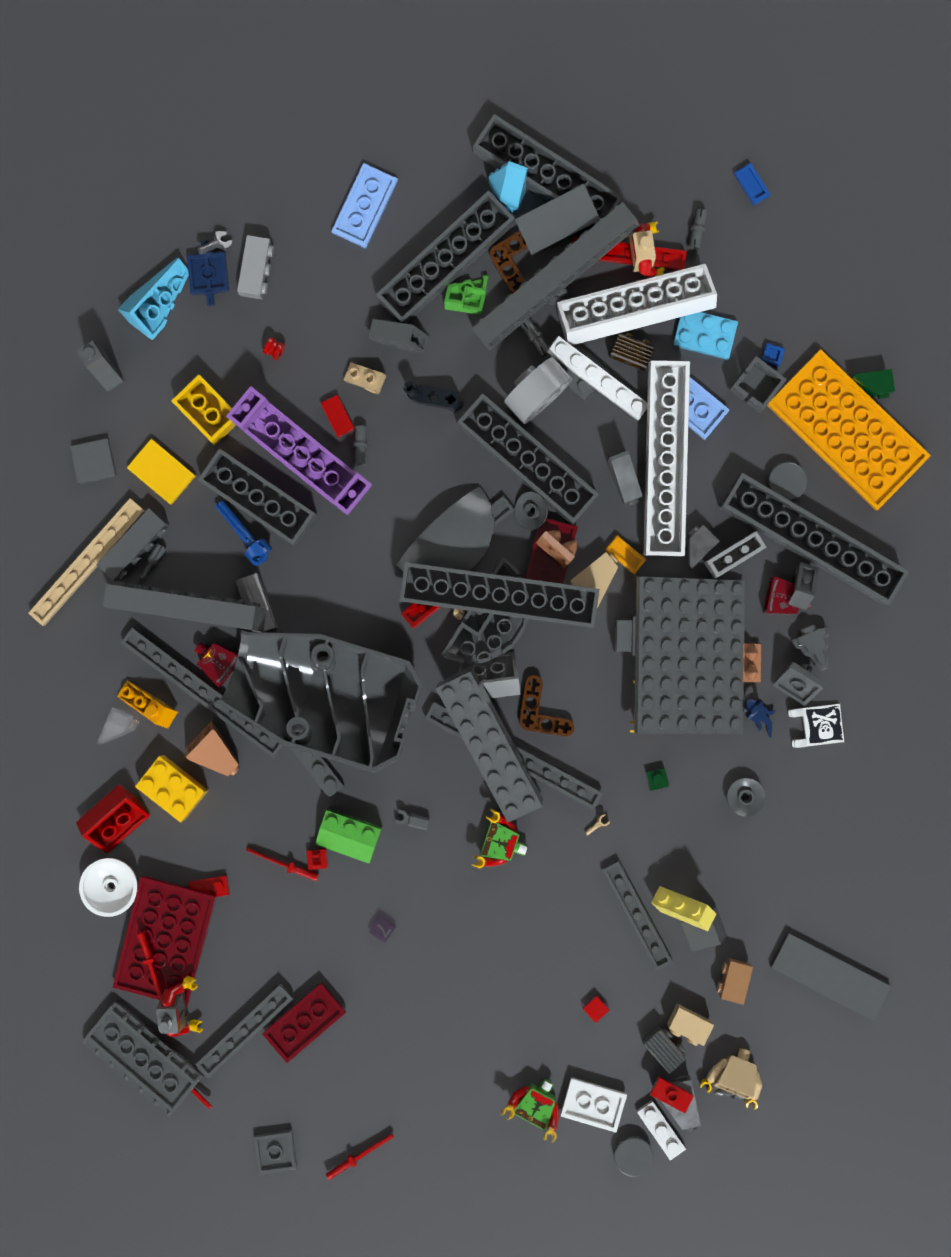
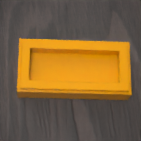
[605,535,647,574]

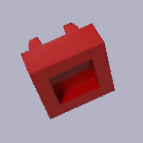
[307,848,328,870]

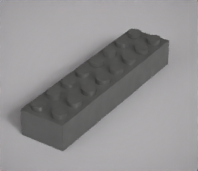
[473,114,623,229]
[376,190,515,324]
[457,393,599,525]
[102,581,266,632]
[436,666,543,822]

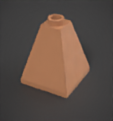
[185,721,240,776]

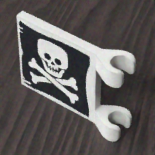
[788,704,844,748]

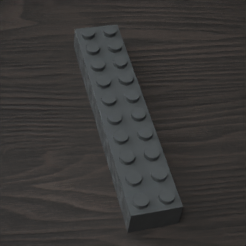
[719,473,909,606]
[400,562,600,628]

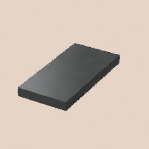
[515,184,600,255]

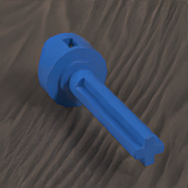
[215,501,272,566]

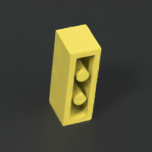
[651,886,716,931]

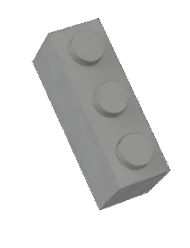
[237,235,274,300]
[704,531,767,579]

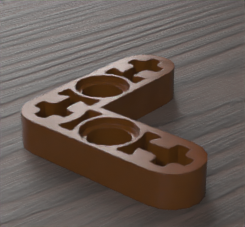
[490,231,528,293]
[519,675,574,736]

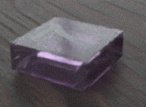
[369,916,396,943]

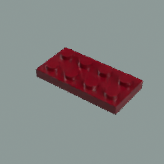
[525,519,578,584]
[262,982,346,1063]

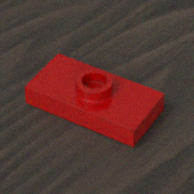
[650,1076,694,1113]

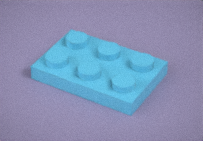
[673,312,738,360]

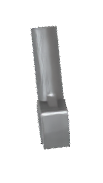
[198,231,232,255]

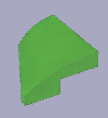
[444,275,489,315]

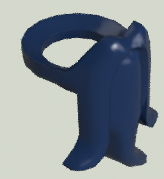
[743,700,776,738]

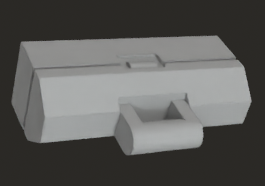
[236,573,277,633]

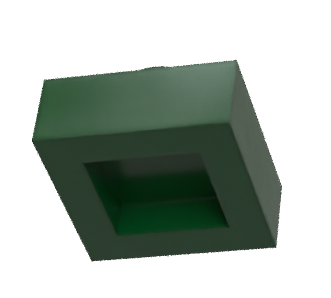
[646,768,669,791]

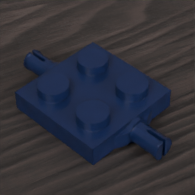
[187,240,230,307]

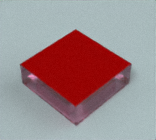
[582,995,610,1023]

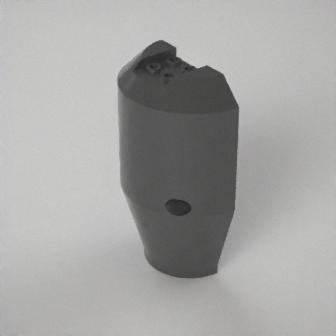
[216,630,422,773]

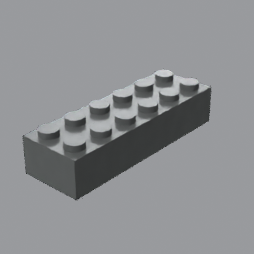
[198,448,317,547]

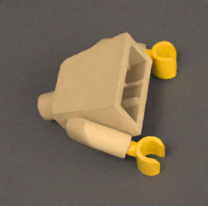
[700,1048,762,1110]

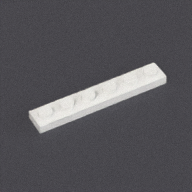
[546,336,647,420]

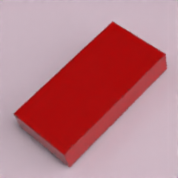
[320,395,355,438]

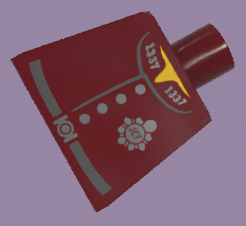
[763,577,811,614]
[194,642,238,687]

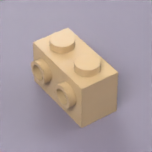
[667,1004,714,1046]

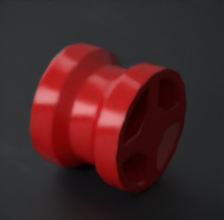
[263,337,286,361]

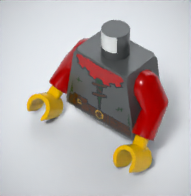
[156,976,203,1037]

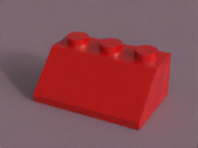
[76,784,150,854]

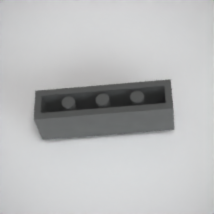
[96,508,169,581]

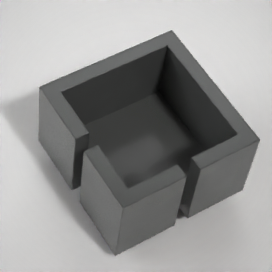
[729,356,787,414]

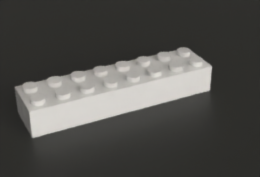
[557,264,717,345]

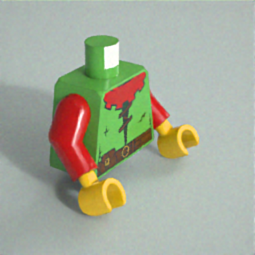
[472,809,528,868]
[500,1079,559,1143]

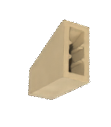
[569,552,618,608]

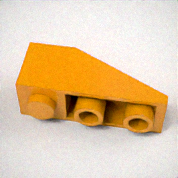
[117,680,178,728]

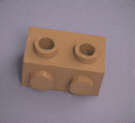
[717,958,753,1005]

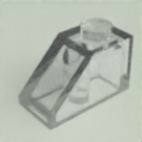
[97,707,138,744]

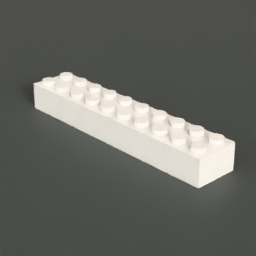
[643,361,690,556]

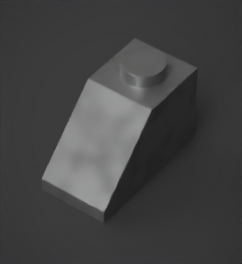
[687,525,719,569]

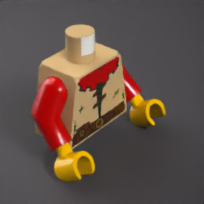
[628,221,665,277]

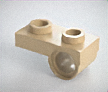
[344,363,386,394]

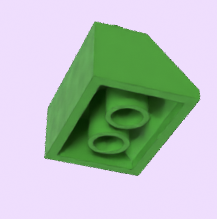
[315,808,382,864]

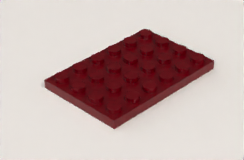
[112,875,217,1007]

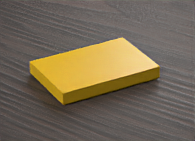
[127,439,196,505]

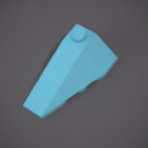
[489,161,528,214]
[118,258,189,340]

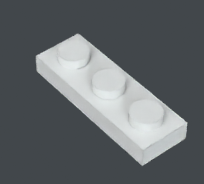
[636,1100,686,1160]

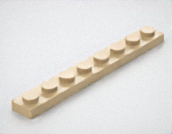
[28,498,145,626]

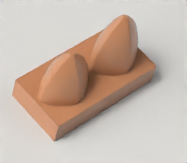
[536,530,577,568]
[743,644,761,682]

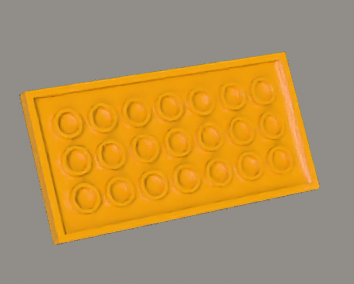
[767,349,931,511]

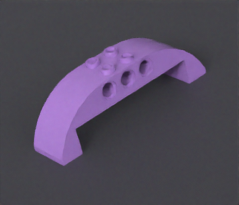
[226,386,372,515]

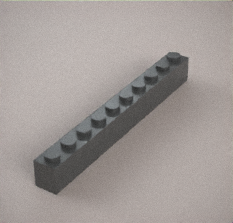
[472,202,640,350]

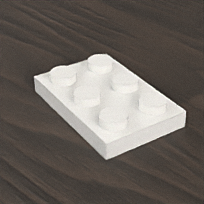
[560,1077,627,1132]

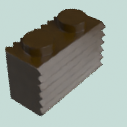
[610,332,655,371]

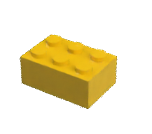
[172,375,236,446]
[135,755,209,823]

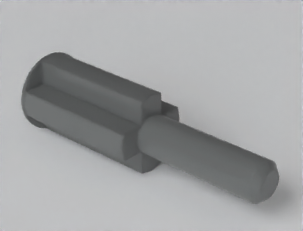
[140,543,166,580]

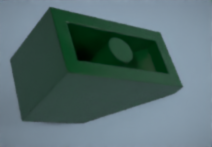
[850,369,895,400]

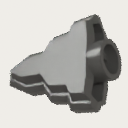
[791,624,830,671]

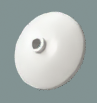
[79,858,138,917]

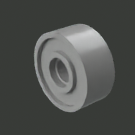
[504,357,573,424]

